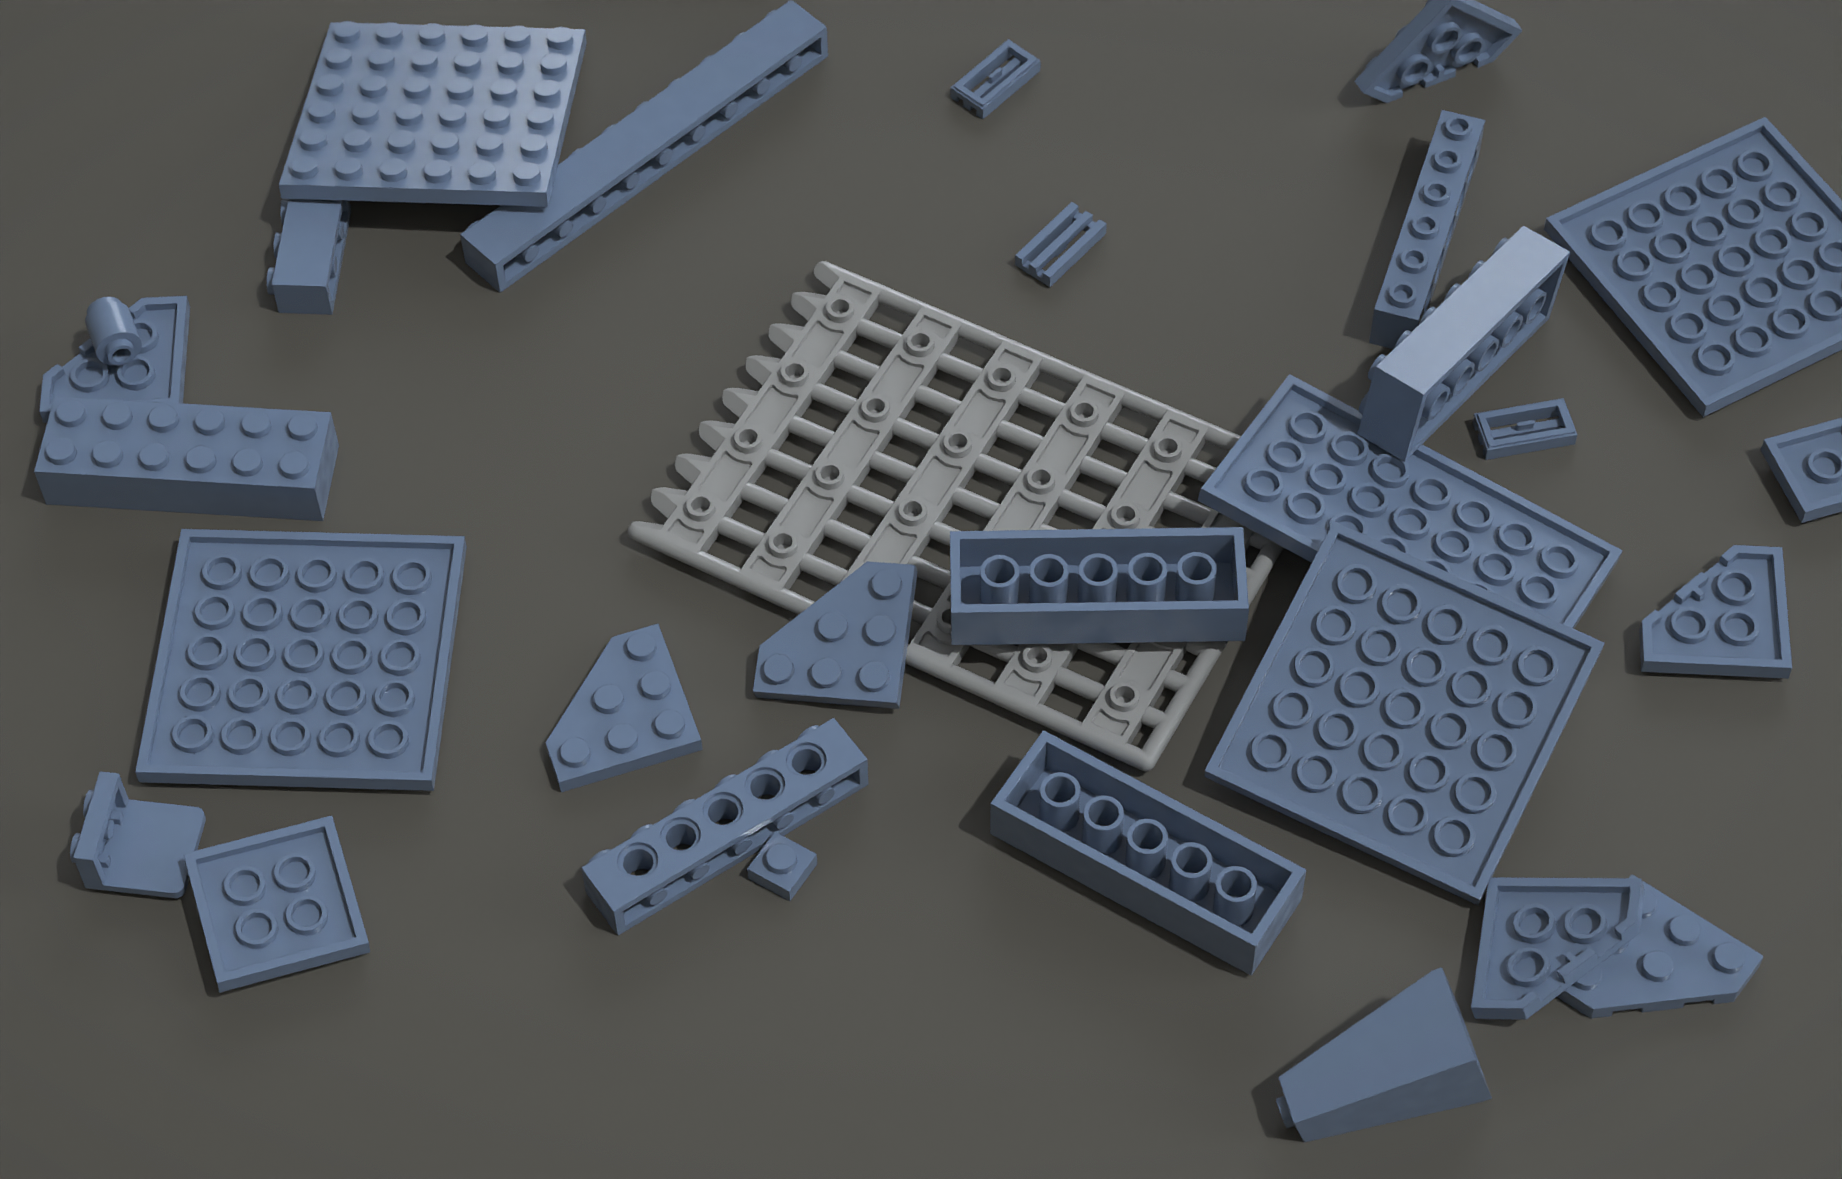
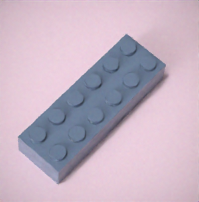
[1357,226,1570,462]
[34,396,339,521]
[950,527,1249,645]
[990,730,1306,976]

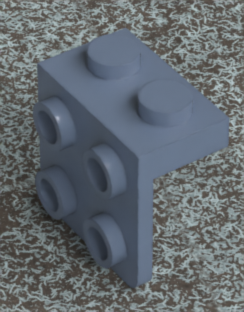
[70,772,206,898]

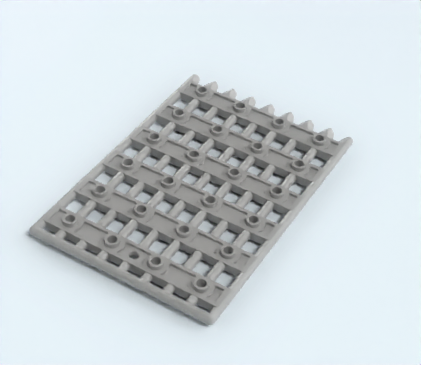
[627,261,1284,771]

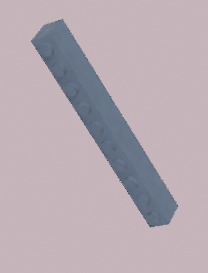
[460,0,828,293]

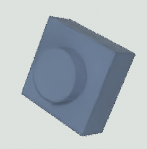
[747,831,817,901]

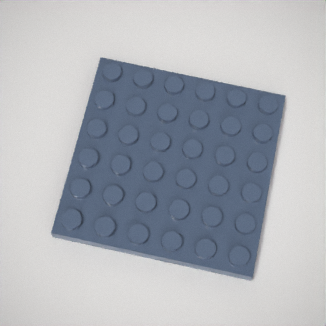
[279,21,587,207]
[1544,117,1842,417]
[1204,521,1605,905]
[135,529,467,791]

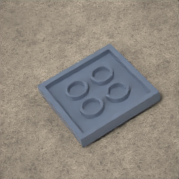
[183,816,370,993]

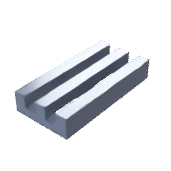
[951,39,1041,119]
[1015,202,1107,287]
[1472,398,1577,460]

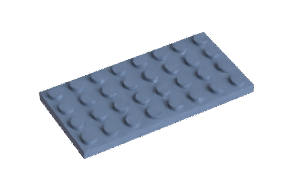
[1197,374,1623,629]

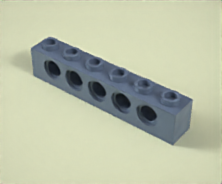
[1369,110,1485,349]
[581,718,869,935]

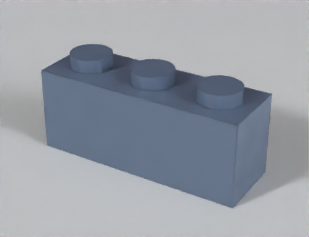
[267,199,351,315]

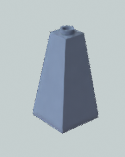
[1276,967,1492,1143]

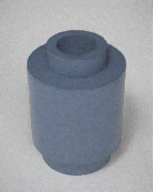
[85,297,142,365]

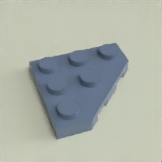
[1354,0,1523,103]
[39,296,190,423]
[1639,545,1792,679]
[753,561,918,709]
[546,624,702,792]
[1557,874,1764,1019]
[1471,877,1645,1020]

